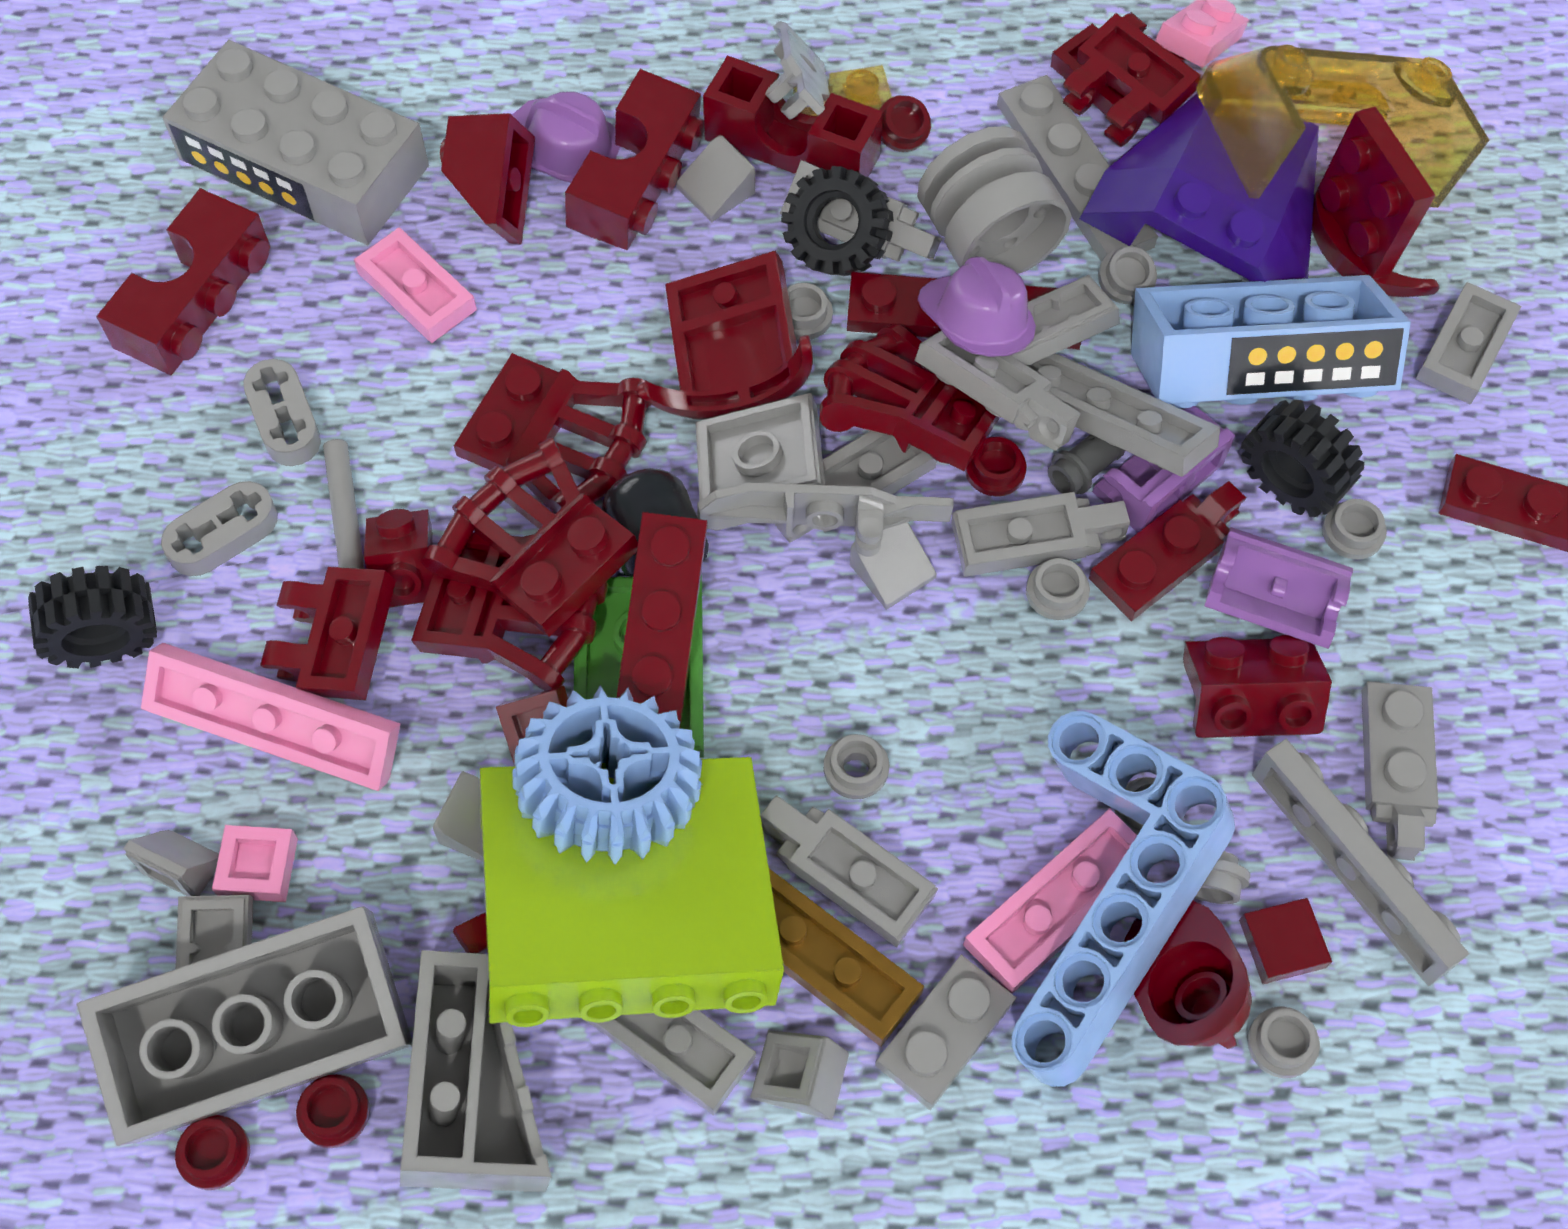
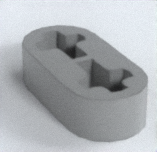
[243,359,321,466]
[161,481,278,576]

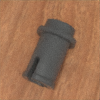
[1048,434,1125,494]

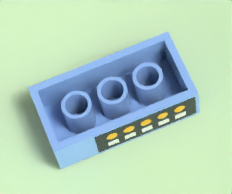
[1131,275,1411,408]

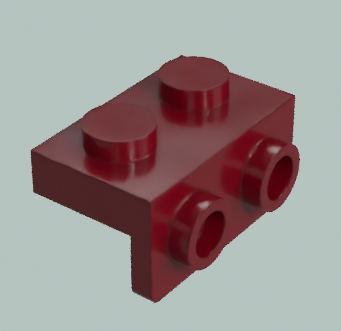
[1183,635,1332,738]

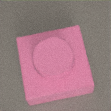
[212,825,298,902]

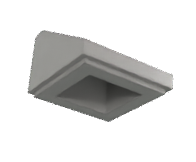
[676,135,755,223]
[849,522,937,610]
[433,771,483,862]
[123,830,219,896]
[750,1030,849,1120]

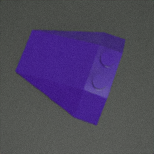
[1079,73,1319,282]

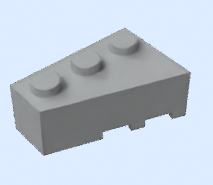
[400,950,552,1192]

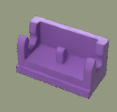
[1092,406,1236,533]
[1204,527,1353,649]

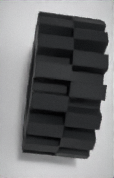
[781,166,894,276]
[1241,399,1364,517]
[28,566,157,669]

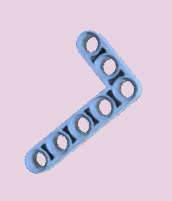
[1012,711,1235,1087]

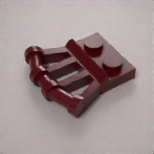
[819,324,1000,471]
[454,353,651,514]
[421,436,638,637]
[411,532,609,691]

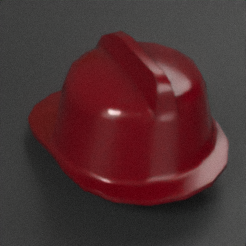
[1124,901,1252,1049]

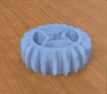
[512,685,702,865]

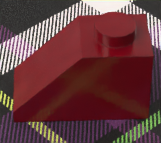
[440,113,535,244]

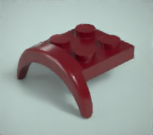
[1312,106,1440,297]
[637,251,813,419]

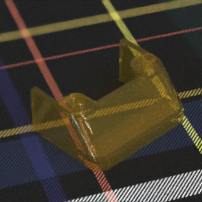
[1196,44,1490,208]

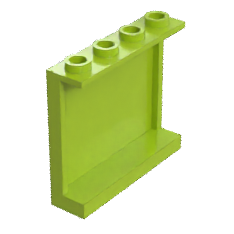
[480,757,784,1027]

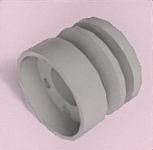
[917,126,1072,274]

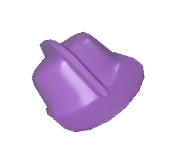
[512,91,620,183]
[918,256,1036,357]

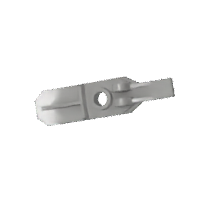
[765,21,830,120]
[697,483,953,557]

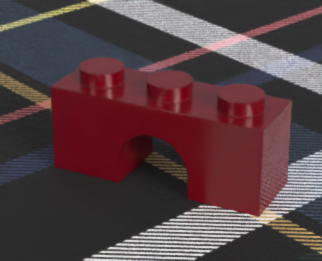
[703,55,883,177]
[565,69,704,251]
[96,188,271,376]

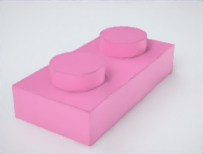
[1155,0,1250,68]
[354,227,477,344]

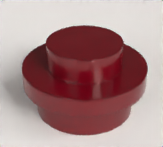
[879,95,931,152]
[965,437,1027,497]
[296,1074,370,1148]
[175,1115,250,1190]

